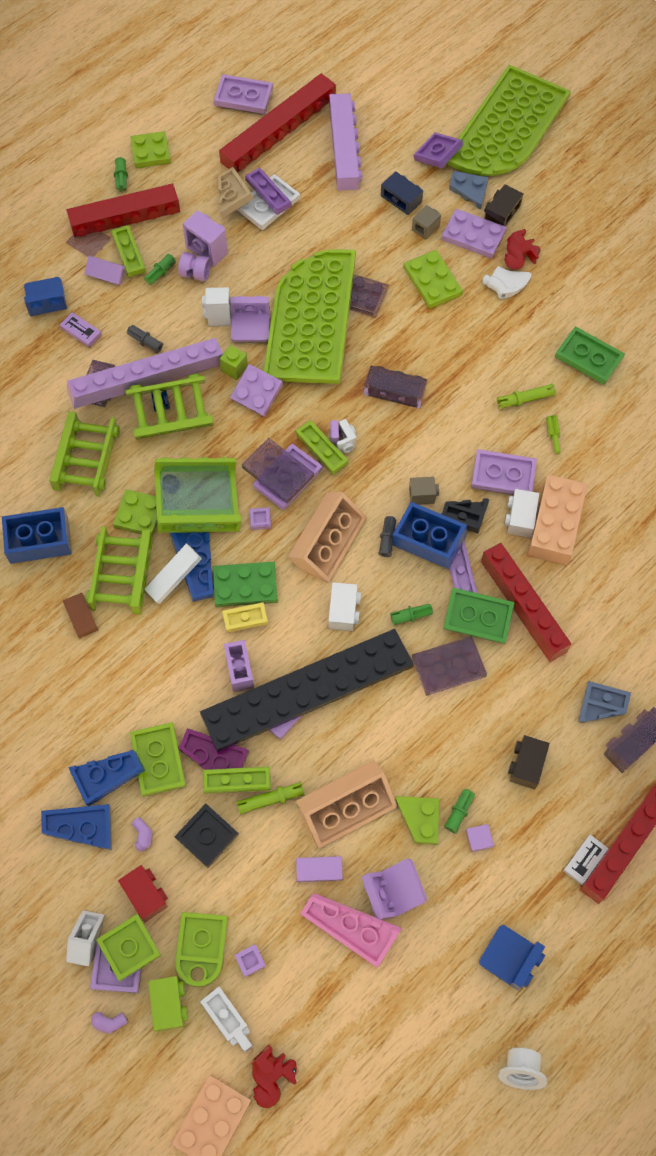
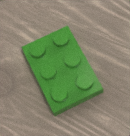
[555,326,625,385]
[213,561,278,607]
[443,588,514,644]

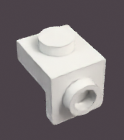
[337,419,357,453]

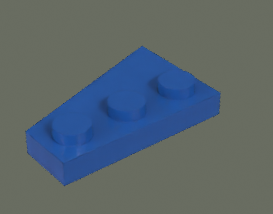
[68,750,145,806]
[41,804,112,851]

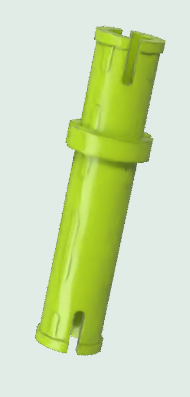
[497,383,556,409]
[237,782,305,815]

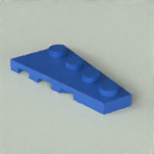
[169,532,213,602]

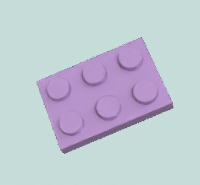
[214,74,273,114]
[441,209,507,259]
[253,444,323,511]
[471,449,537,495]

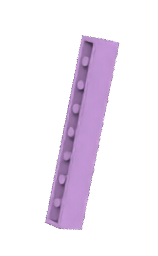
[67,338,223,409]

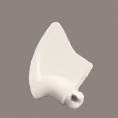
[482,266,531,299]

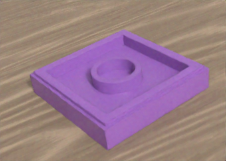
[413,132,463,168]

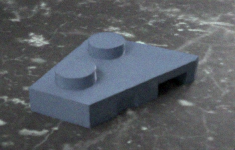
[449,171,489,209]
[578,681,631,723]

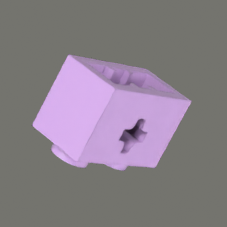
[224,640,254,692]

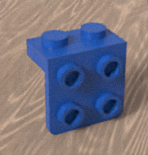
[24,277,67,316]
[479,925,545,991]

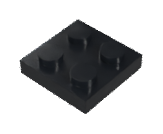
[174,803,239,868]

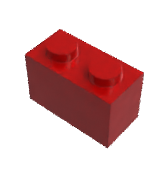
[118,865,168,923]

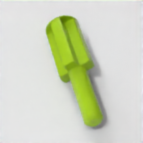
[546,415,561,454]

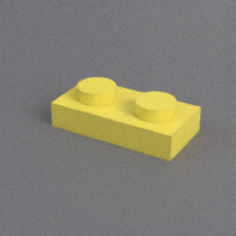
[222,602,268,633]

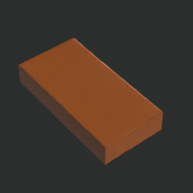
[63,593,98,638]

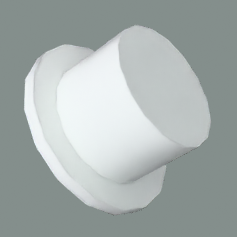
[498,1048,548,1090]

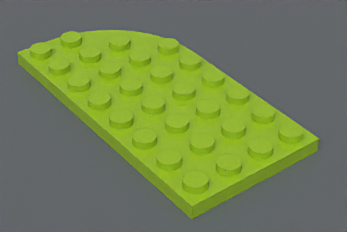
[446,65,571,176]
[264,249,356,384]

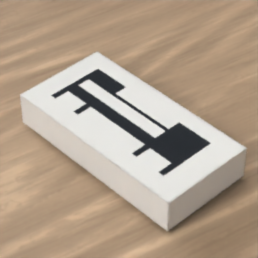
[563,835,609,886]

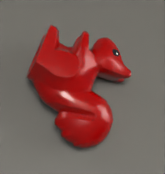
[504,229,541,270]
[251,1044,297,1108]

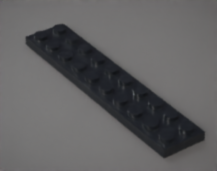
[200,629,414,752]

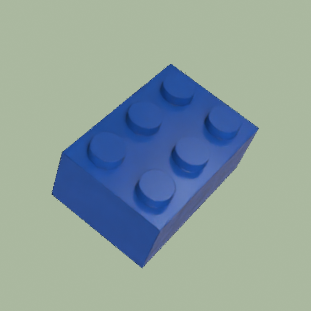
[392,502,467,569]
[1,507,72,564]

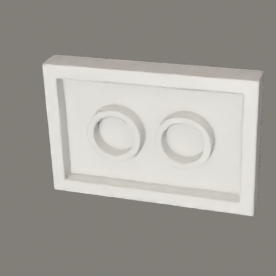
[237,174,300,230]

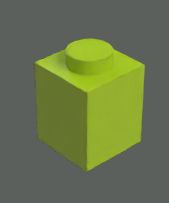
[220,345,248,380]

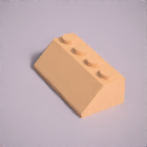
[287,492,367,583]
[295,760,398,849]

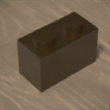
[484,184,524,227]
[508,735,550,790]

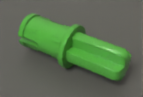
[113,157,128,192]
[144,254,176,285]
[390,604,433,626]
[444,789,475,833]

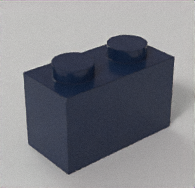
[381,171,423,215]

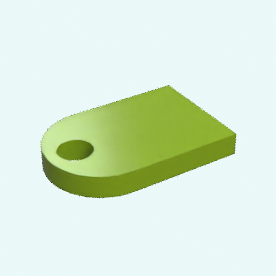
[175,912,228,987]

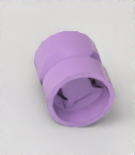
[178,252,211,282]

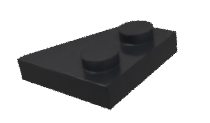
[442,498,489,534]

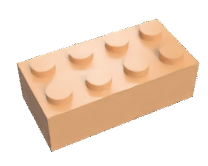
[527,474,588,566]

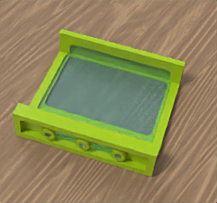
[154,457,241,533]

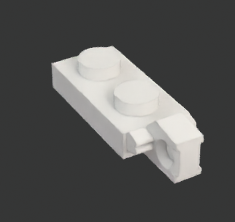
[200,987,253,1053]

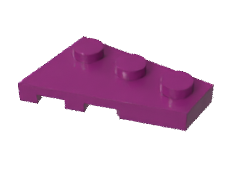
[179,728,249,770]

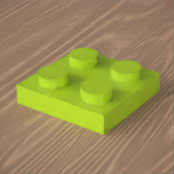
[130,131,171,168]
[113,489,165,537]
[96,914,161,982]

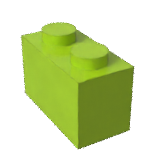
[148,976,188,1032]

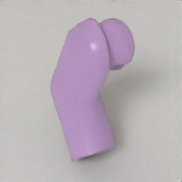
[131,817,153,852]
[91,1012,128,1034]

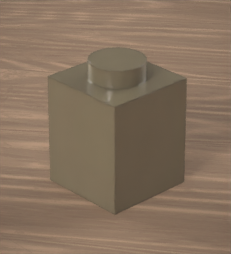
[412,205,441,240]
[409,476,439,505]

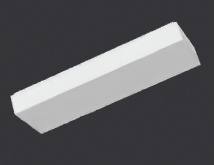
[144,543,202,604]

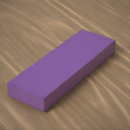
[245,167,292,215]

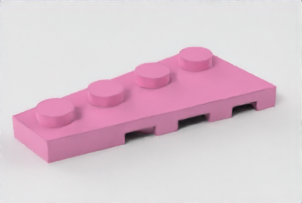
[301,893,402,968]

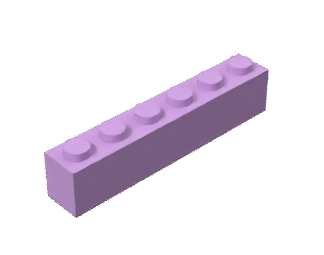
[329,93,362,190]

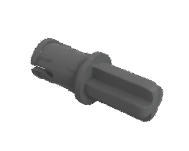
[127,325,163,353]
[378,516,396,557]

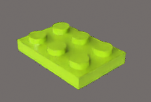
[403,250,463,309]
[130,722,186,797]

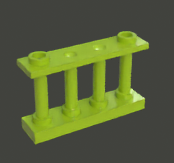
[125,374,214,440]
[49,411,120,497]
[86,526,153,614]

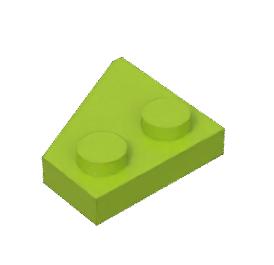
[396,796,439,845]

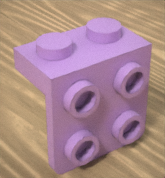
[230,296,270,342]
[362,859,427,920]

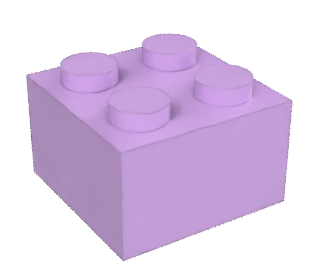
[182,210,228,267]

